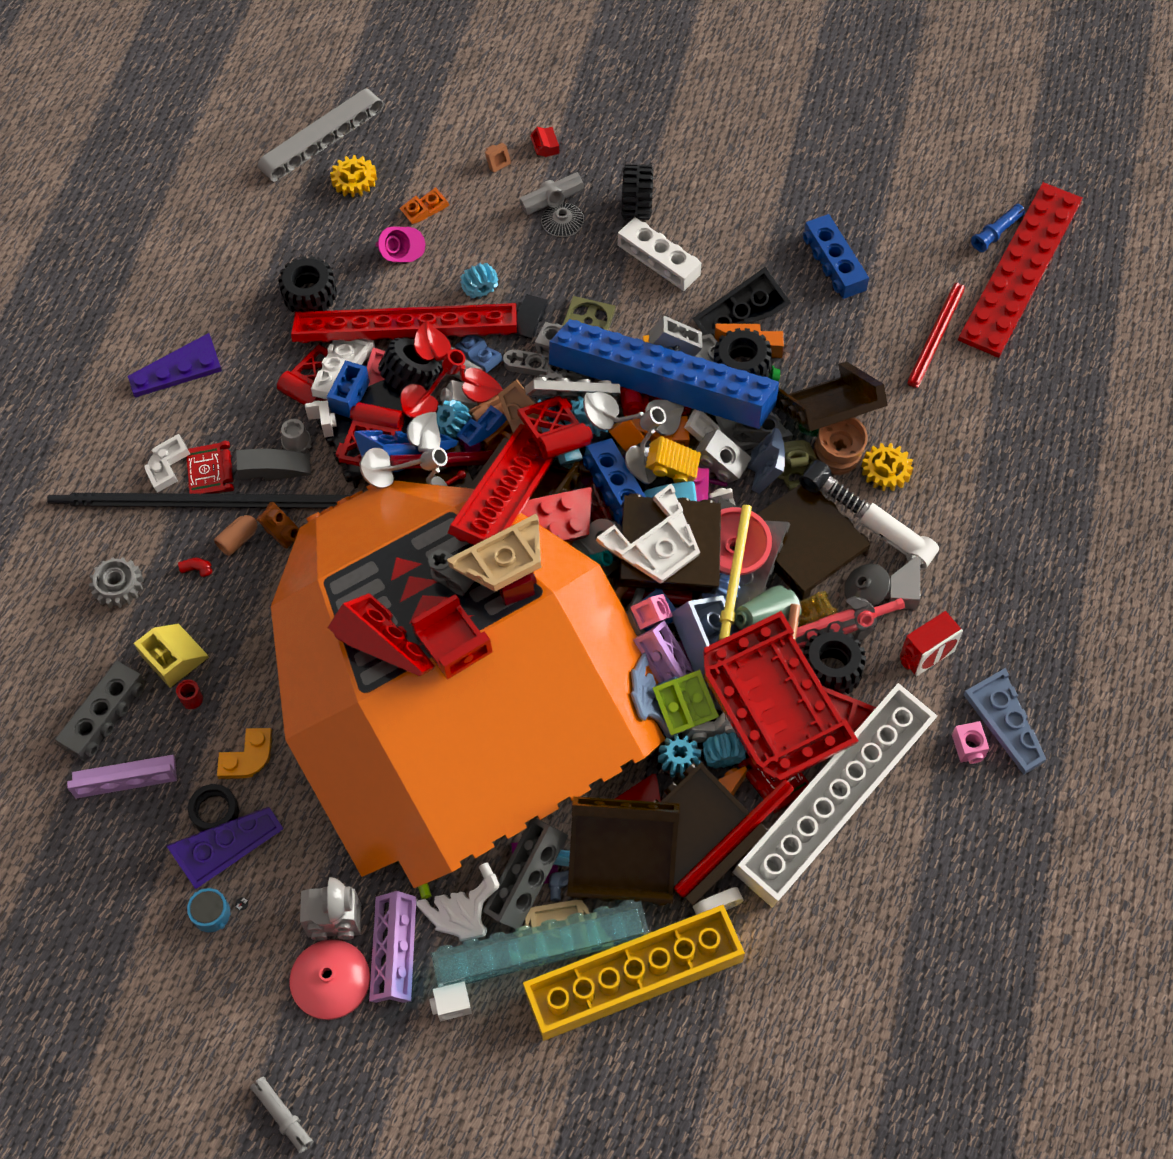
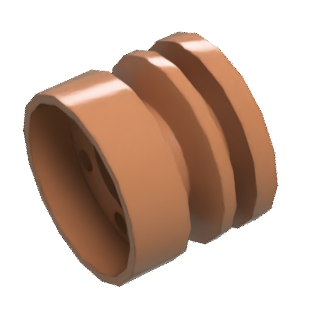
[813,417,868,475]

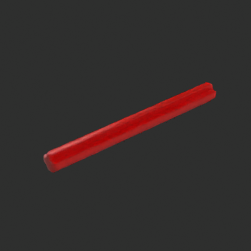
[907,283,965,388]
[674,780,794,897]

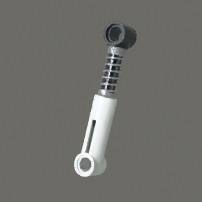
[799,460,939,570]

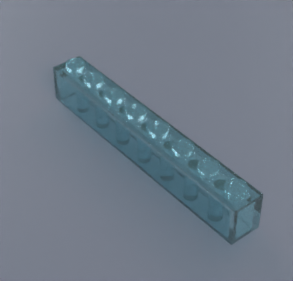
[431,900,649,987]

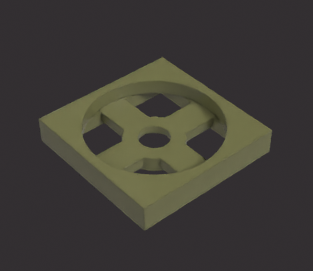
[562,296,616,330]

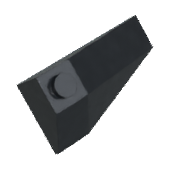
[692,267,791,335]

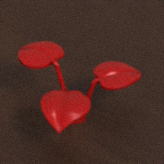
[400,321,503,419]

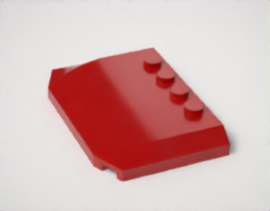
[703,611,859,783]

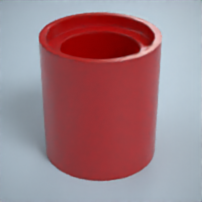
[176,680,203,709]

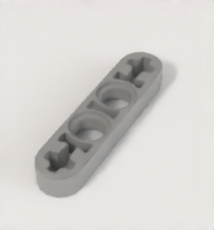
[503,350,589,382]

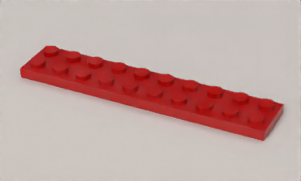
[958,182,1083,358]
[291,303,517,343]
[448,423,555,545]

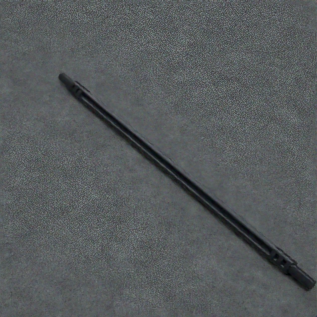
[47,492,352,509]

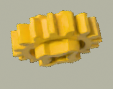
[330,155,377,197]
[861,443,913,491]

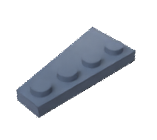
[964,668,1046,775]

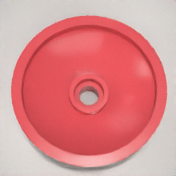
[720,507,772,575]
[290,940,370,1020]

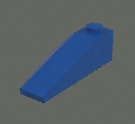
[354,430,458,473]

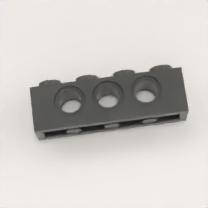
[55,660,146,762]
[483,817,568,930]

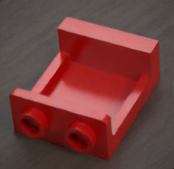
[411,594,493,680]

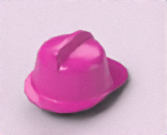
[375,227,426,262]

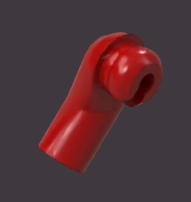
[178,557,213,577]

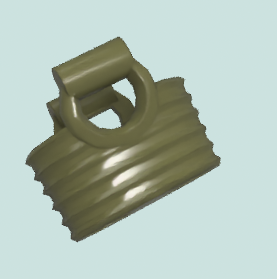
[778,440,817,491]

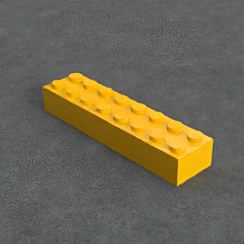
[523,905,745,1041]

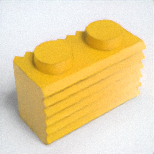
[645,436,701,483]

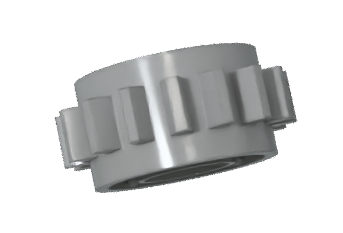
[89,557,144,608]

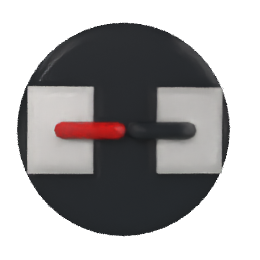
[235,897,249,910]

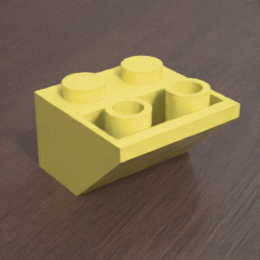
[134,623,209,688]

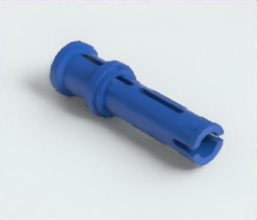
[971,204,1025,252]

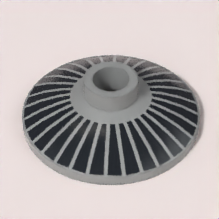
[541,203,584,237]

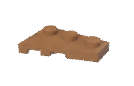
[498,380,550,433]

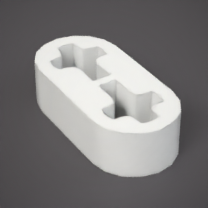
[693,887,744,915]

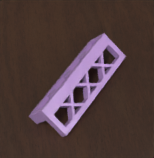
[634,620,694,683]
[67,755,177,799]
[369,891,416,1003]

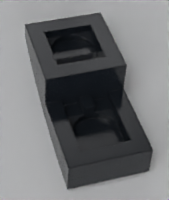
[512,294,548,340]

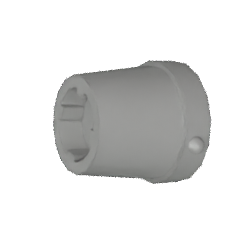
[281,419,312,453]

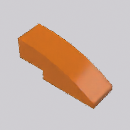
[714,324,784,358]

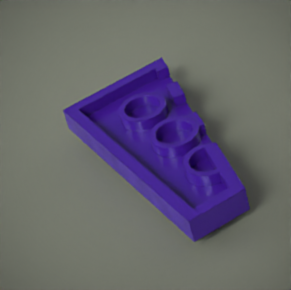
[128,333,222,398]
[166,807,284,889]

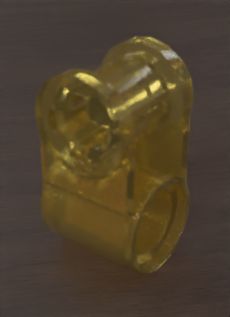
[798,591,838,627]

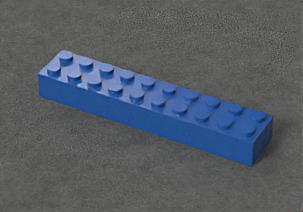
[549,319,779,429]

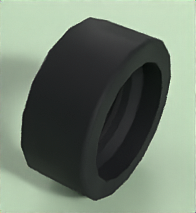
[187,784,240,832]

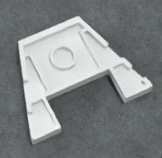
[596,484,700,584]

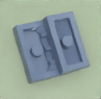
[748,428,785,494]

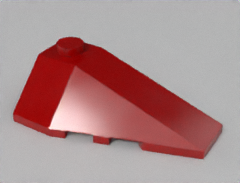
[327,593,435,676]

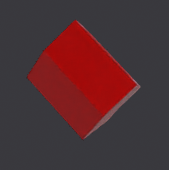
[530,126,559,157]

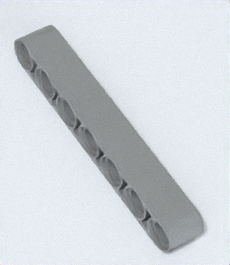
[258,89,383,182]

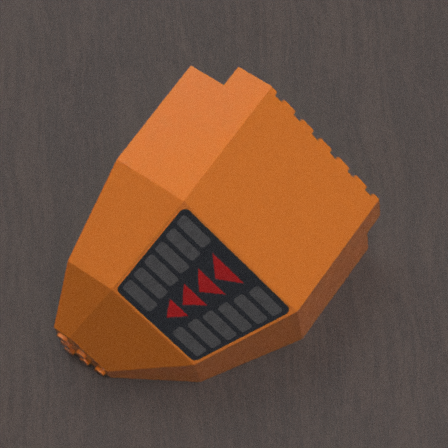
[271,481,665,888]

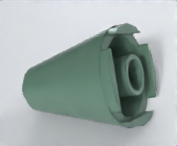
[735,585,801,630]

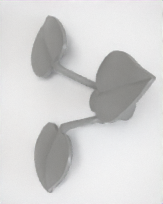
[583,392,684,484]
[359,412,448,488]

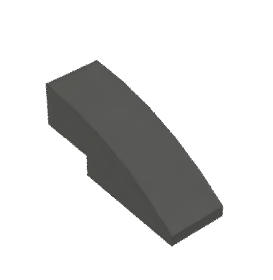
[236,449,311,481]

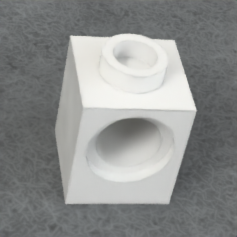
[430,981,472,1022]

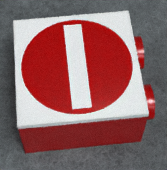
[900,610,963,677]

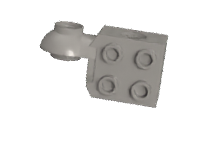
[300,877,361,941]

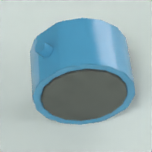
[187,888,231,933]

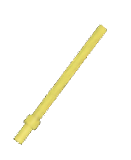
[719,505,752,640]

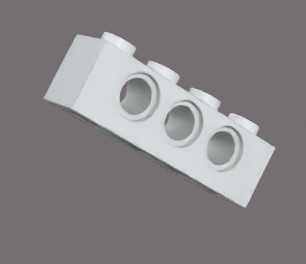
[618,217,701,291]

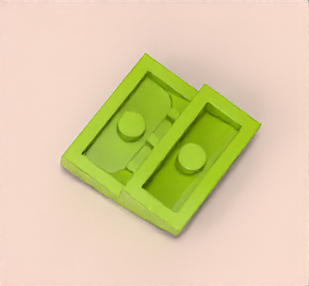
[653,670,719,736]

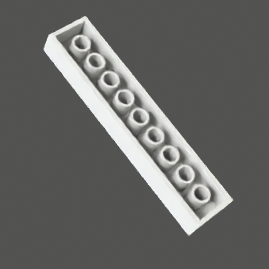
[732,683,937,908]

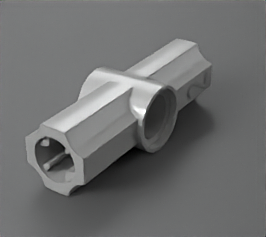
[519,172,585,216]

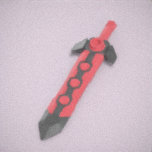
[796,596,905,649]

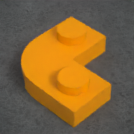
[217,728,272,779]

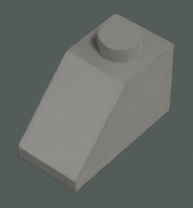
[885,556,920,610]

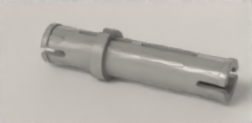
[250,1077,314,1153]

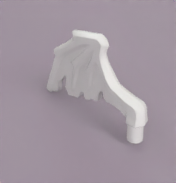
[416,862,499,942]

